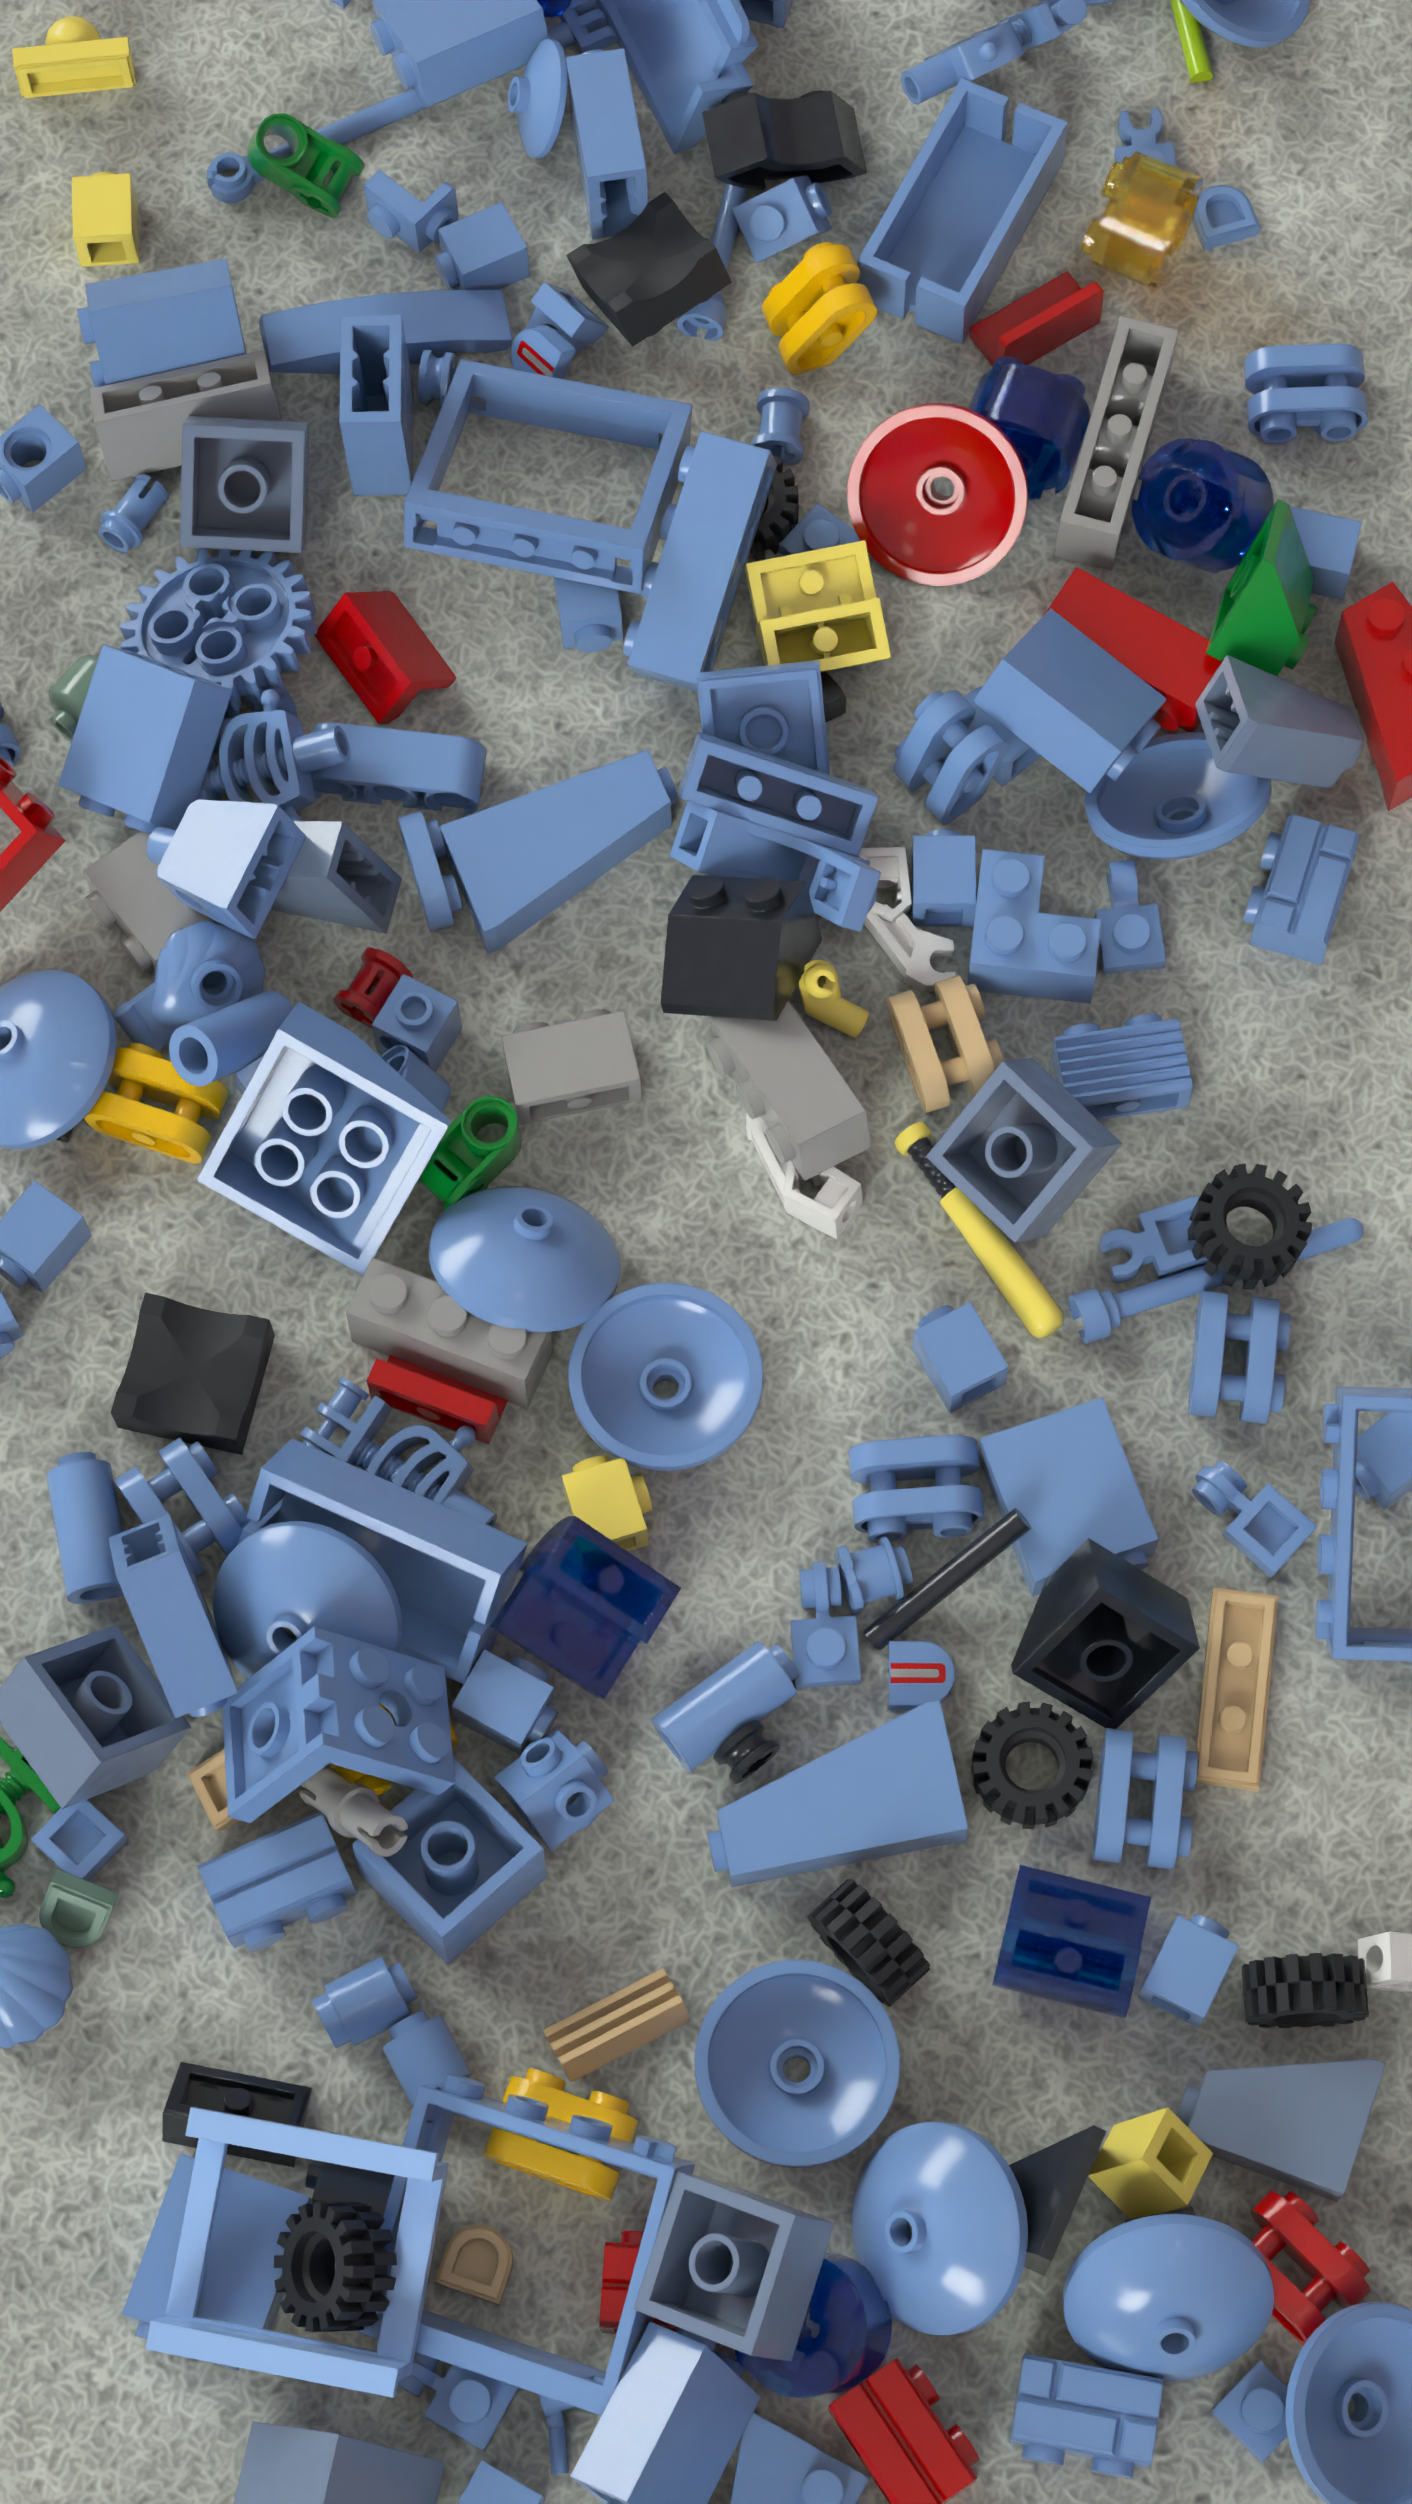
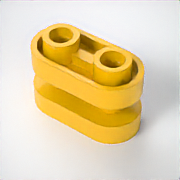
[761,242,877,375]
[84,1043,230,1164]
[483,2068,639,2201]

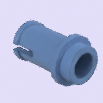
[98,474,169,553]

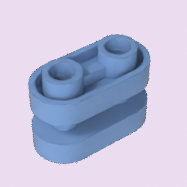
[1244,344,1368,444]
[893,690,1008,825]
[1188,1290,1291,1424]
[848,1435,985,1543]
[114,1437,251,1577]
[1092,1728,1198,1869]

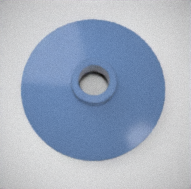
[508,39,567,159]

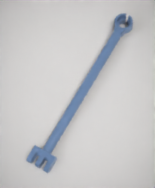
[207,0,618,203]

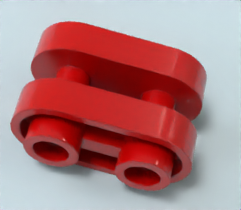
[1250,2191,1371,2346]

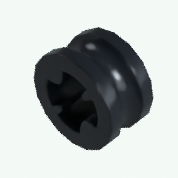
[713,1720,780,1784]

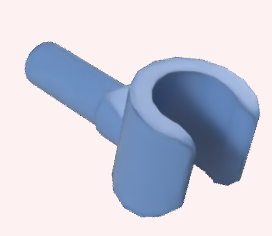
[539,2394,575,2474]

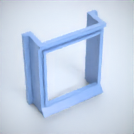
[145,2107,449,2398]

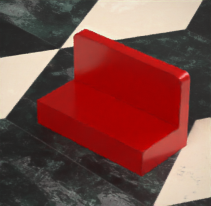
[969,271,1104,380]
[313,591,456,724]
[366,1355,508,1444]

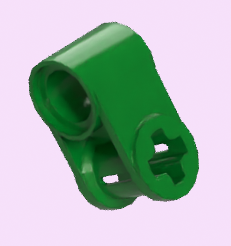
[247,113,365,218]
[415,1096,522,1210]

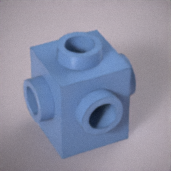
[494,1728,614,1850]

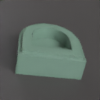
[39,1869,119,1948]

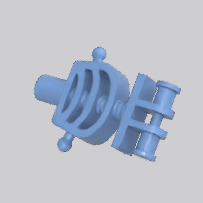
[901,0,1087,105]
[171,689,351,830]
[300,1377,497,1527]

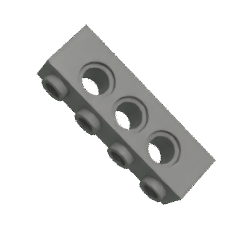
[1054,315,1179,571]

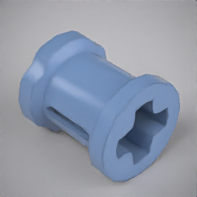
[751,388,810,465]

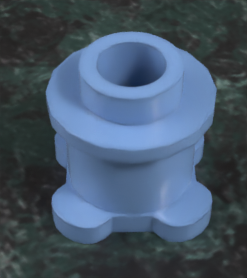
[834,1537,913,1615]

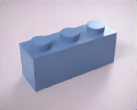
[678,732,878,857]

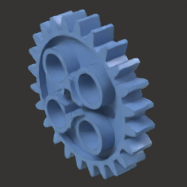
[120,548,318,711]

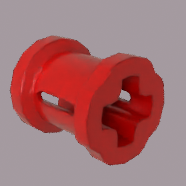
[333,947,413,1029]

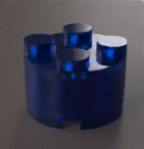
[968,357,1091,500]
[1132,438,1274,573]
[734,2252,892,2398]

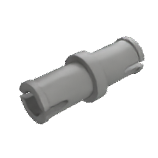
[300,1765,408,1857]

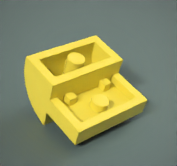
[744,540,891,673]

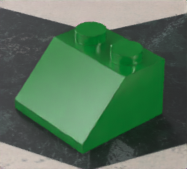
[1206,499,1316,676]

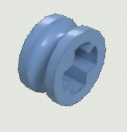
[417,350,456,405]

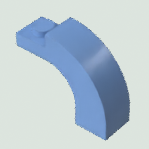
[669,801,882,932]

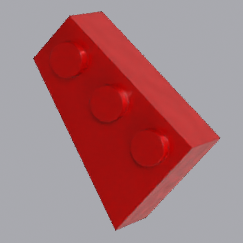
[1334,582,1412,811]

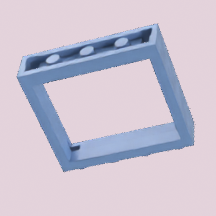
[404,359,693,594]
[1315,1386,1412,1661]
[356,2074,695,2416]

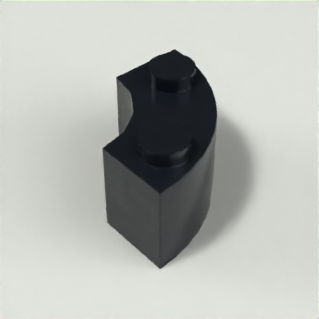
[702,90,867,190]

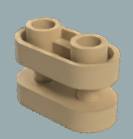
[886,975,1004,1113]

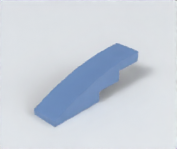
[259,290,513,374]

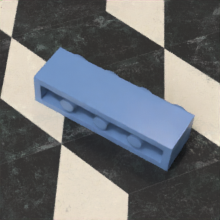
[623,431,777,692]

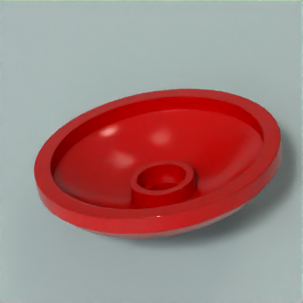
[847,403,1029,586]

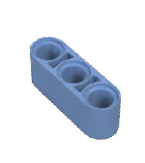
[311,723,487,814]

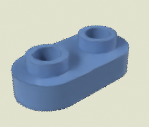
[397,811,463,932]

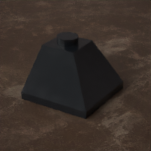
[1009,2125,1106,2276]

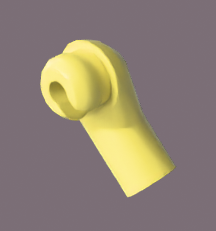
[798,960,869,1039]

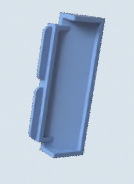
[596,0,759,154]

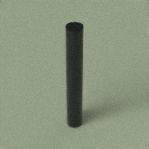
[864,1508,1032,1651]

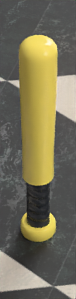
[894,1122,1064,1339]

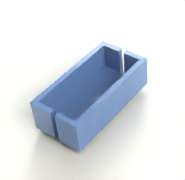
[857,78,1068,344]
[238,1438,528,1684]

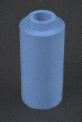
[169,990,294,1086]
[46,1452,124,1604]
[651,1641,799,1773]

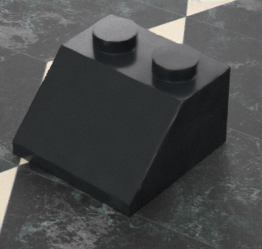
[660,875,823,1021]
[1011,1538,1200,1729]

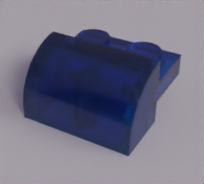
[490,1516,681,1699]
[992,1865,1151,2019]

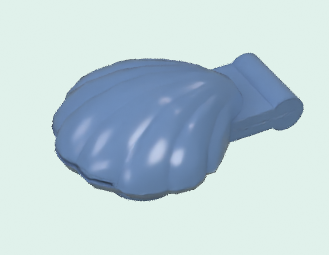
[112,921,266,1052]
[0,1924,73,2048]

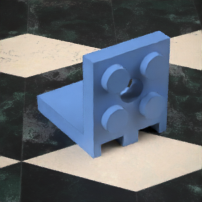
[222,1626,455,1823]

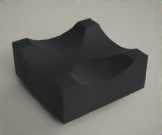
[566,192,732,347]
[111,1293,275,1455]

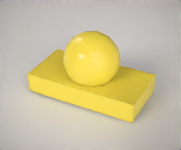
[12,16,136,98]

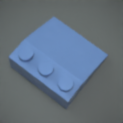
[197,1001,451,1275]

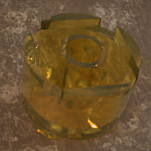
[1081,151,1203,291]

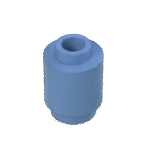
[312,1956,417,2048]
[382,2011,472,2107]

